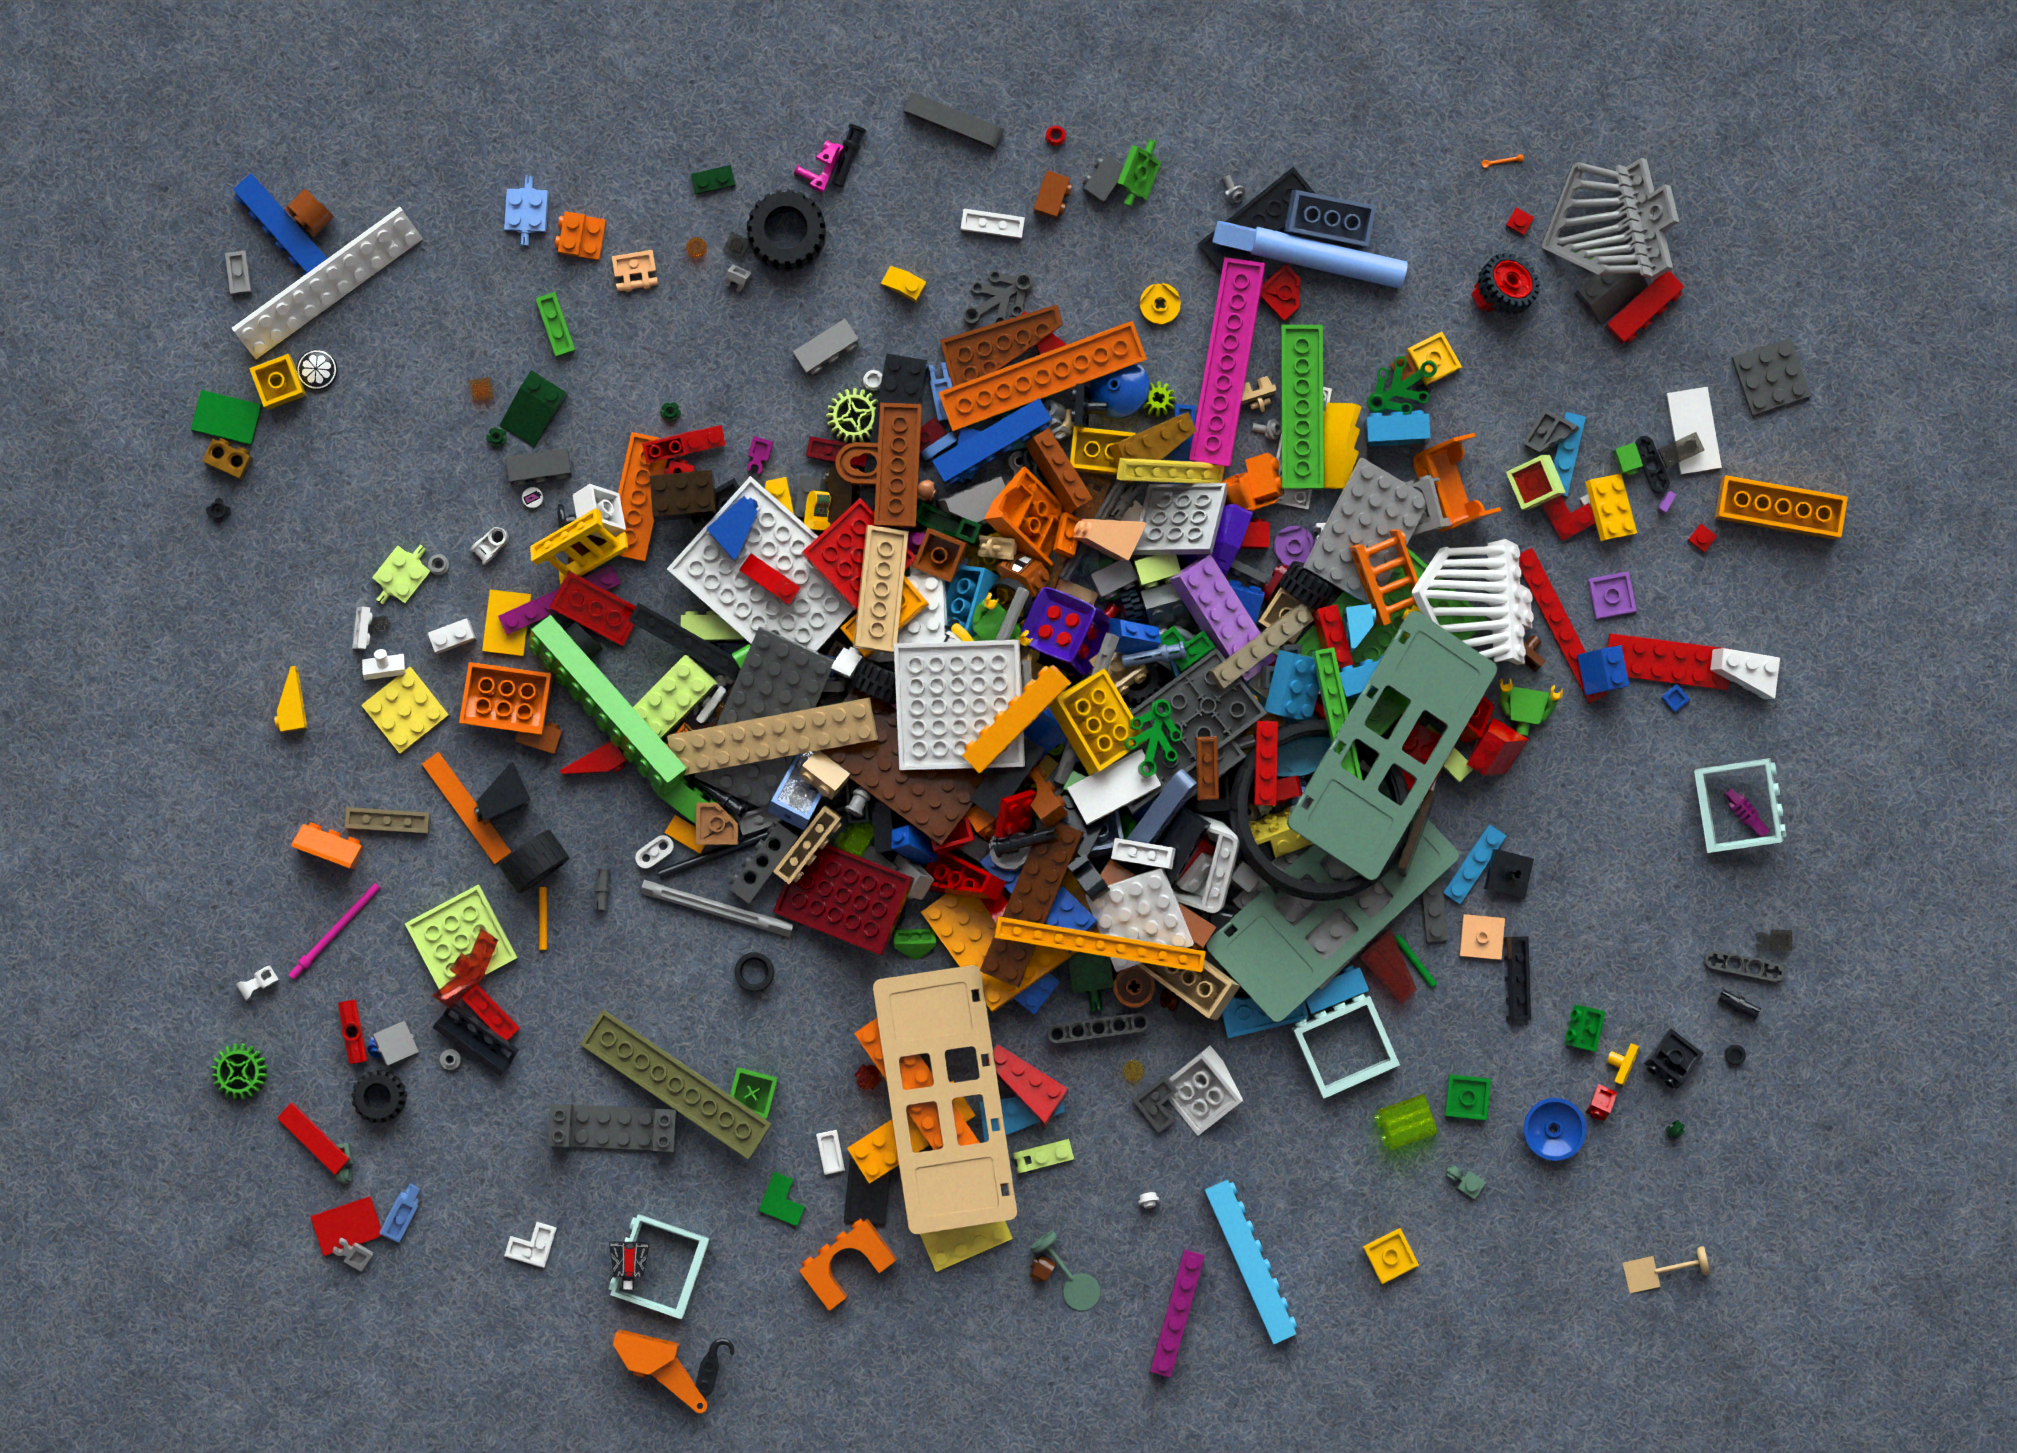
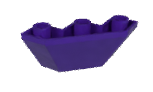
[1180,504,1253,576]

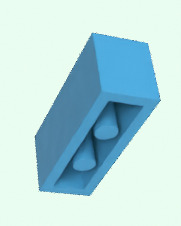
[1305,965,1369,1014]

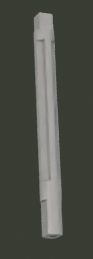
[1054,632,1120,784]
[640,880,794,937]

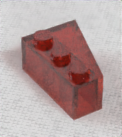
[1358,929,1417,1004]

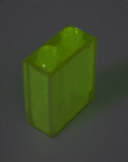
[1374,1093,1438,1150]

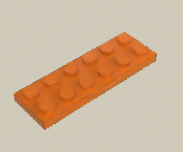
[615,432,668,562]

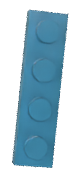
[1554,412,1586,497]
[1443,824,1506,904]

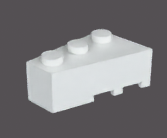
[1710,648,1780,699]

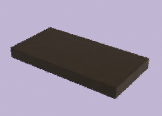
[1398,790,1435,877]

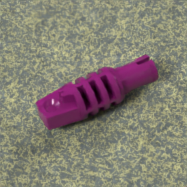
[1724,788,1770,837]

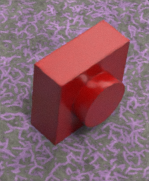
[1506,207,1534,236]
[1688,524,1717,553]

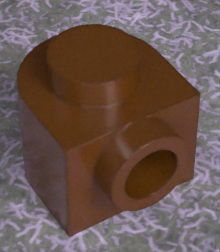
[1029,1255,1056,1283]

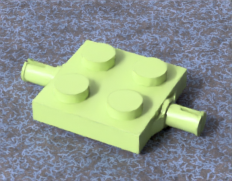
[372,545,431,604]

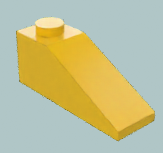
[275,666,308,733]

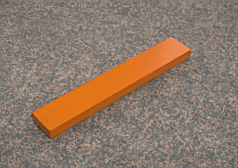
[422,752,512,864]

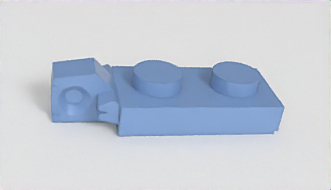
[379,1183,420,1243]

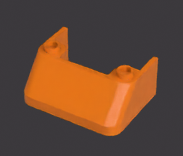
[1413,433,1501,532]

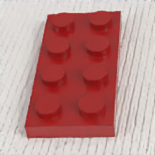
[549,571,636,646]

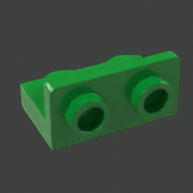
[1565,1005,1605,1052]

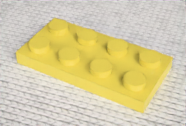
[920,1221,1013,1272]

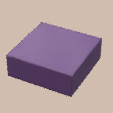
[1657,491,1677,514]

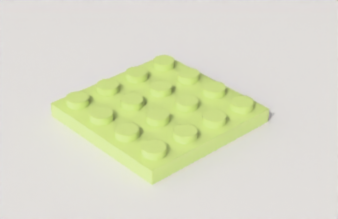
[405,884,518,997]

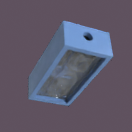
[767,752,823,831]

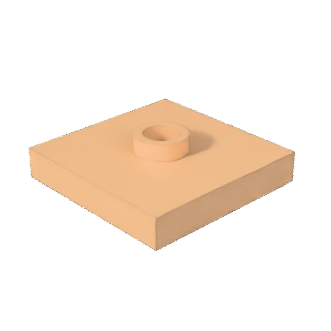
[1459,914,1505,960]

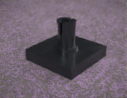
[1484,849,1534,899]

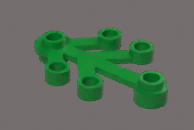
[1367,356,1437,415]
[1124,699,1182,778]

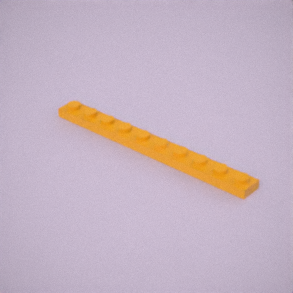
[994,916,1206,972]

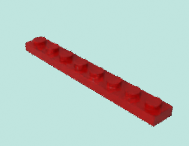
[1519,548,1608,704]

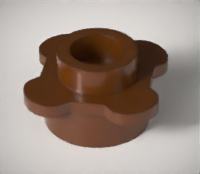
[1160,989,1181,1011]

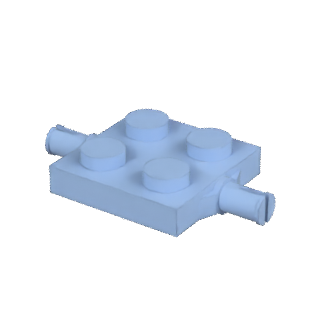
[504,175,549,246]

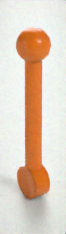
[1482,154,1524,168]

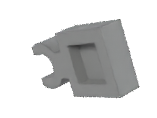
[333,1238,373,1272]

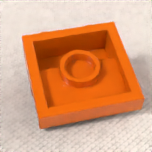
[555,211,606,261]

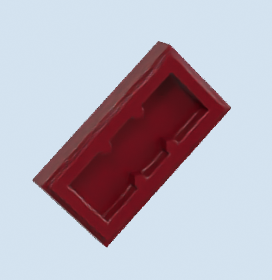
[920,417,947,452]

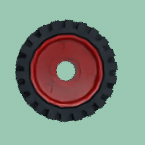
[1478,253,1540,315]

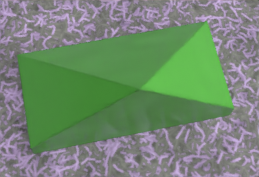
[894,929,936,959]

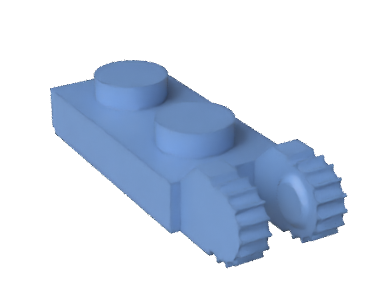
[929,362,952,422]

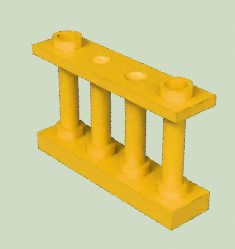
[530,508,628,585]

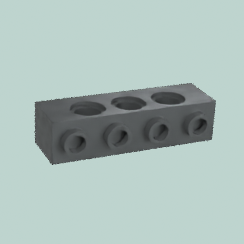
[729,821,800,904]

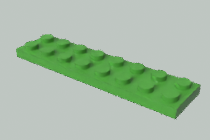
[1281,325,1324,489]

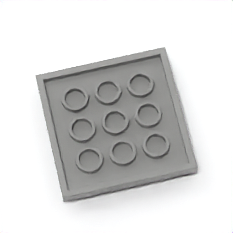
[1133,483,1227,555]

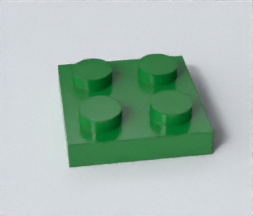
[1445,1074,1491,1120]

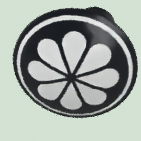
[296,349,338,390]

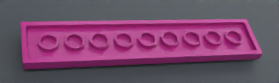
[1189,257,1266,467]

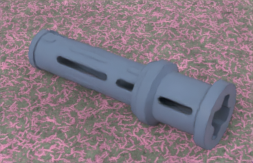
[1122,641,1187,668]

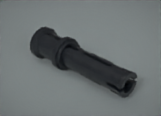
[831,124,866,187]
[691,777,748,821]
[993,826,1058,858]

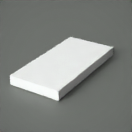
[1666,387,1722,475]
[1067,749,1161,825]

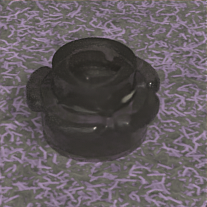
[370,616,391,631]

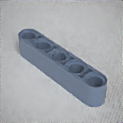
[1126,769,1198,844]

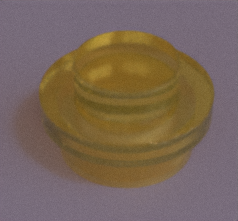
[1123,1060,1144,1081]

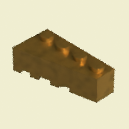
[1109,412,1197,484]

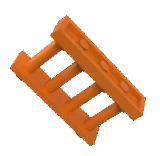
[1349,529,1419,626]

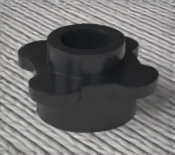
[206,498,231,523]

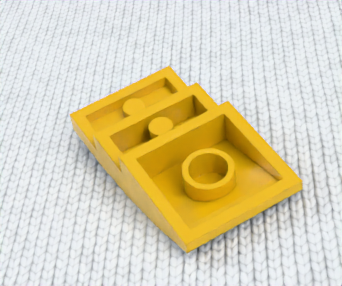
[1323,402,1362,490]

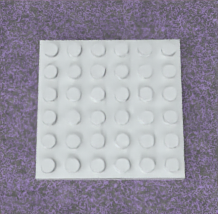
[894,640,1025,770]

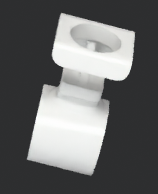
[236,965,279,1001]

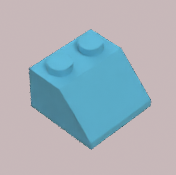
[1342,604,1377,653]

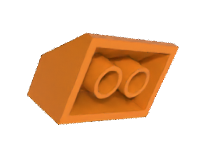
[291,822,364,869]

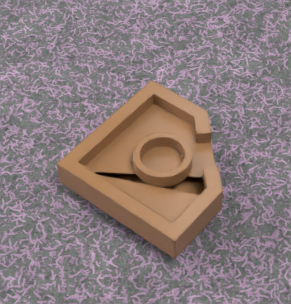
[696,803,738,845]

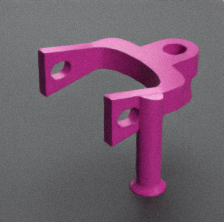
[794,140,844,193]

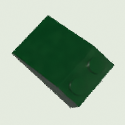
[500,370,568,447]

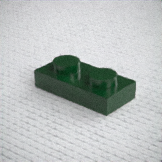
[691,165,735,195]

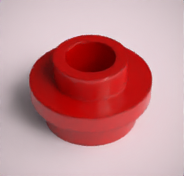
[1046,125,1066,146]

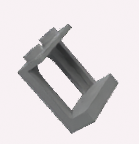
[1405,475,1452,537]

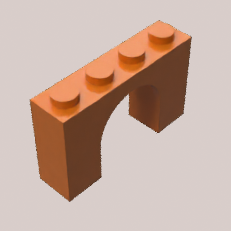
[799,1218,898,1311]

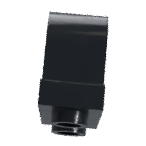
[1068,854,1110,902]

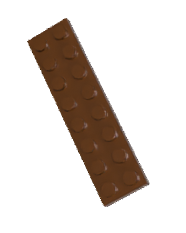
[980,821,1084,988]

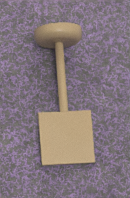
[1623,1246,1711,1293]

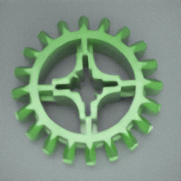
[211,1043,268,1100]

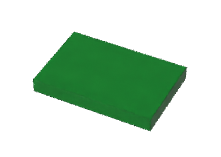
[191,390,262,445]

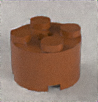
[285,188,334,238]
[1113,966,1155,1008]

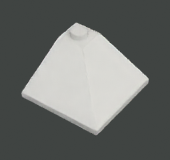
[1168,1045,1243,1136]

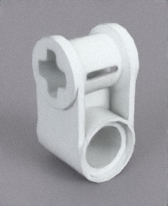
[470,527,509,565]

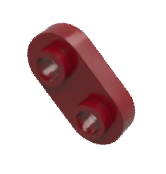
[1261,564,1289,603]

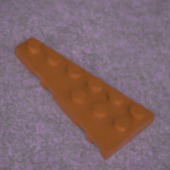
[940,305,1063,387]

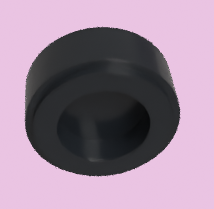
[1724,1044,1746,1065]

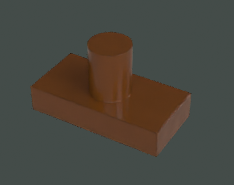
[1523,635,1546,672]

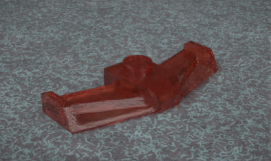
[432,928,498,1008]

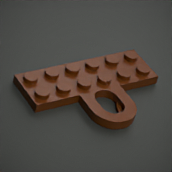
[836,403,922,528]

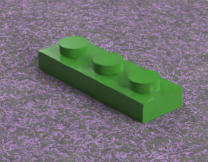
[535,292,576,358]

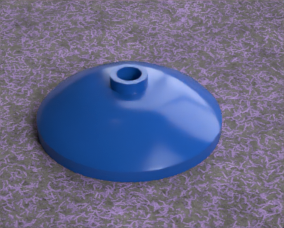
[1090,363,1150,419]
[1523,1098,1586,1161]

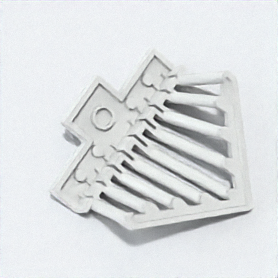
[1412,539,1534,665]

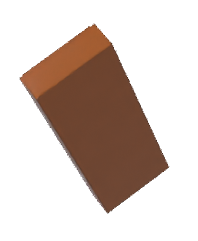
[1195,736,1219,800]

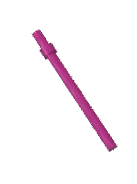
[288,883,381,980]

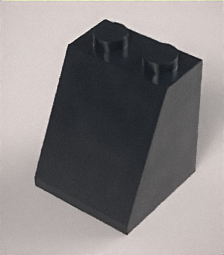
[473,762,531,825]

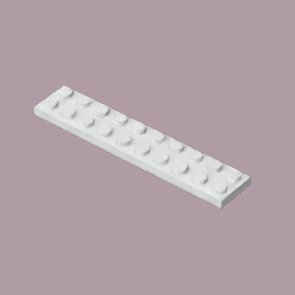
[232,207,423,359]

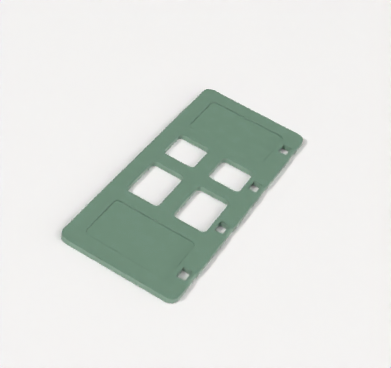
[1287,611,1497,880]
[1206,780,1459,1022]

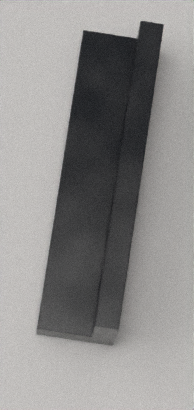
[433,1002,519,1076]

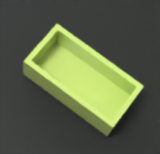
[633,654,718,740]

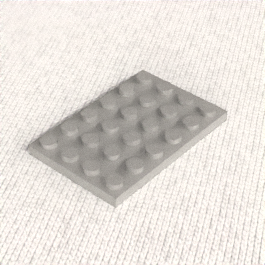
[1303,458,1427,605]

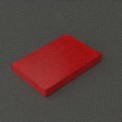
[310,1196,382,1256]

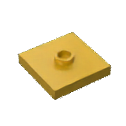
[1406,332,1462,386]
[1362,1228,1419,1284]

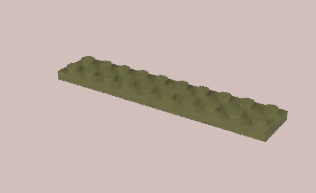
[580,1009,773,1160]

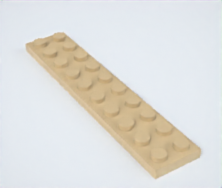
[667,698,878,775]

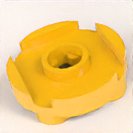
[1140,283,1181,325]

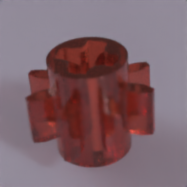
[854,1064,882,1090]

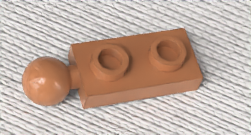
[918,479,937,503]

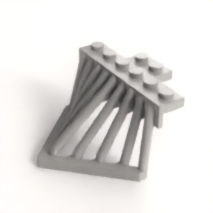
[1542,158,1679,279]

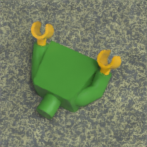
[972,593,1033,646]
[1499,678,1563,736]

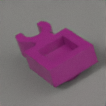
[747,436,774,475]

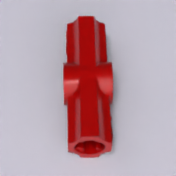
[338,999,368,1064]

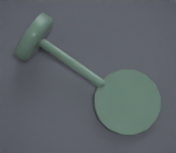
[1030,1230,1100,1311]

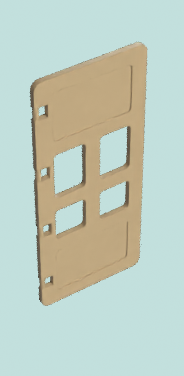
[873,965,1017,1234]

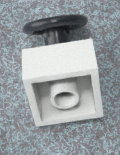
[557,484,626,539]

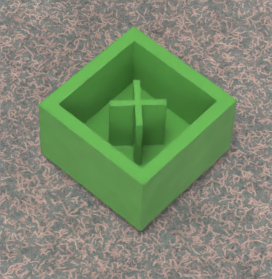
[730,1067,779,1119]

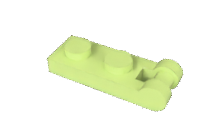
[1012,1139,1074,1174]

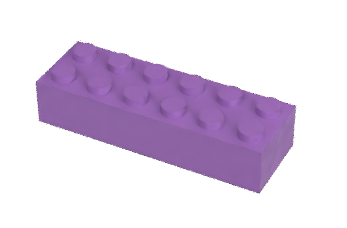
[1169,554,1277,682]

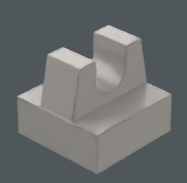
[725,264,751,292]

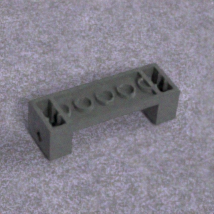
[548,1103,678,1152]

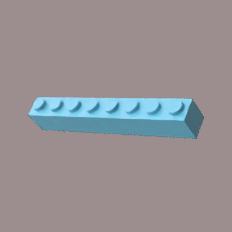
[1204,1179,1298,1344]

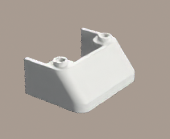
[1173,813,1240,913]

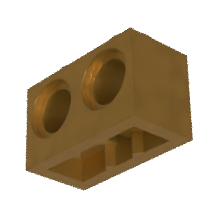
[202,438,253,480]

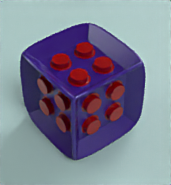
[1020,587,1110,676]

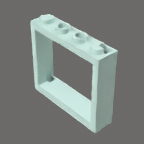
[1694,758,1787,853]
[1292,994,1400,1099]
[609,1214,710,1319]

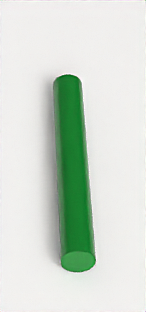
[1393,934,1437,988]

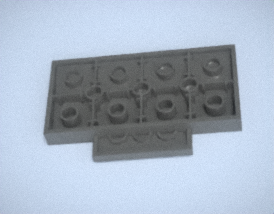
[1110,648,1267,815]

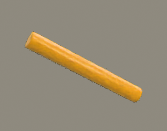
[539,887,547,950]

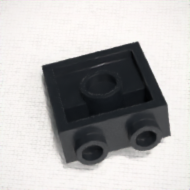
[1644,1028,1704,1089]

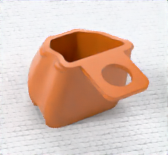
[1221,471,1279,511]

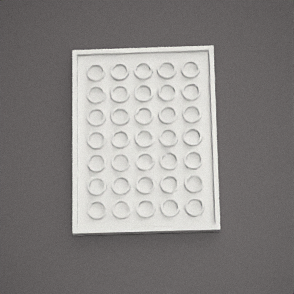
[667,476,854,652]

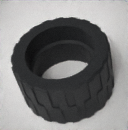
[499,830,569,893]

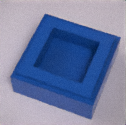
[1661,684,1690,713]

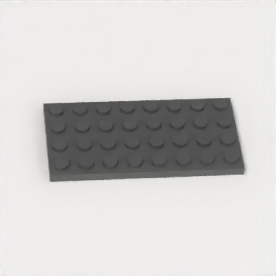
[694,626,835,811]

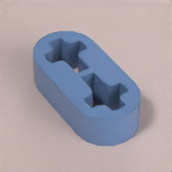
[920,432,958,462]

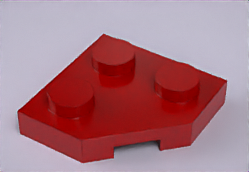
[1260,263,1300,322]

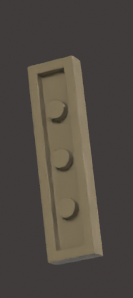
[345,807,430,834]

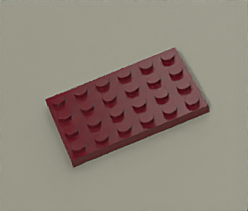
[773,844,915,956]

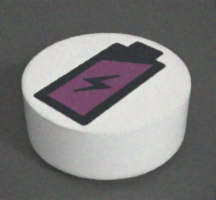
[522,487,543,508]

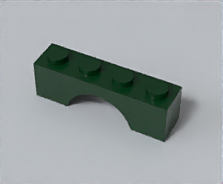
[916,499,986,548]

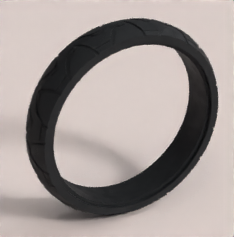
[1230,719,1410,901]

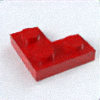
[1542,495,1596,541]

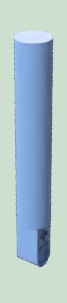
[1212,221,1407,289]

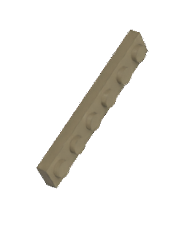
[1209,603,1314,689]

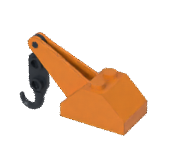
[613,1329,734,1413]

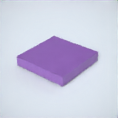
[1588,571,1637,620]

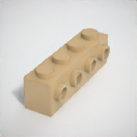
[773,805,842,884]

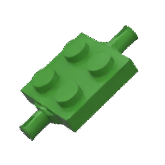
[1117,139,1162,207]

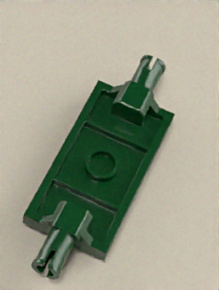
[1068,952,1114,1012]

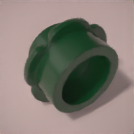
[660,402,681,422]
[486,427,507,447]
[1665,1120,1685,1139]

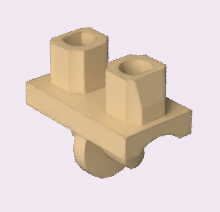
[1242,376,1277,413]
[978,535,1017,560]

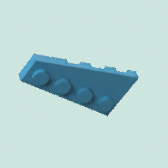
[1222,997,1309,1038]
[979,1097,1065,1142]

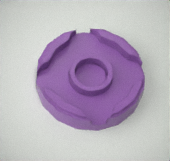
[1274,526,1315,566]

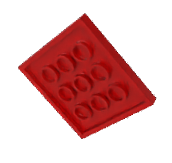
[801,498,916,612]

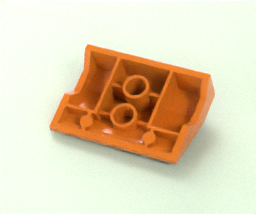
[984,467,1073,567]

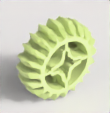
[826,388,878,443]

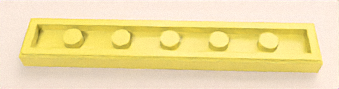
[1116,458,1225,484]

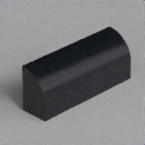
[970,736,1045,819]
[1144,806,1211,890]

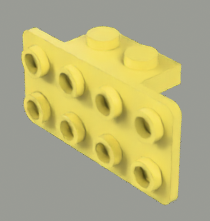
[1249,807,1313,858]

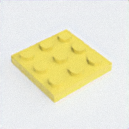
[362,667,449,754]

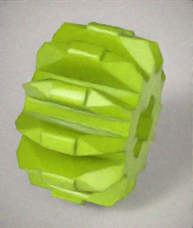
[1143,381,1176,417]

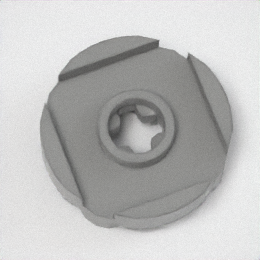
[989,831,1031,871]

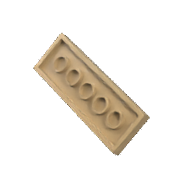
[853,525,909,654]

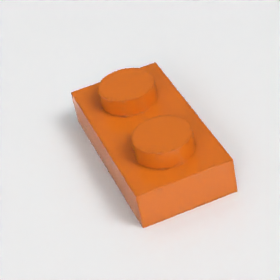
[1053,512,1081,558]

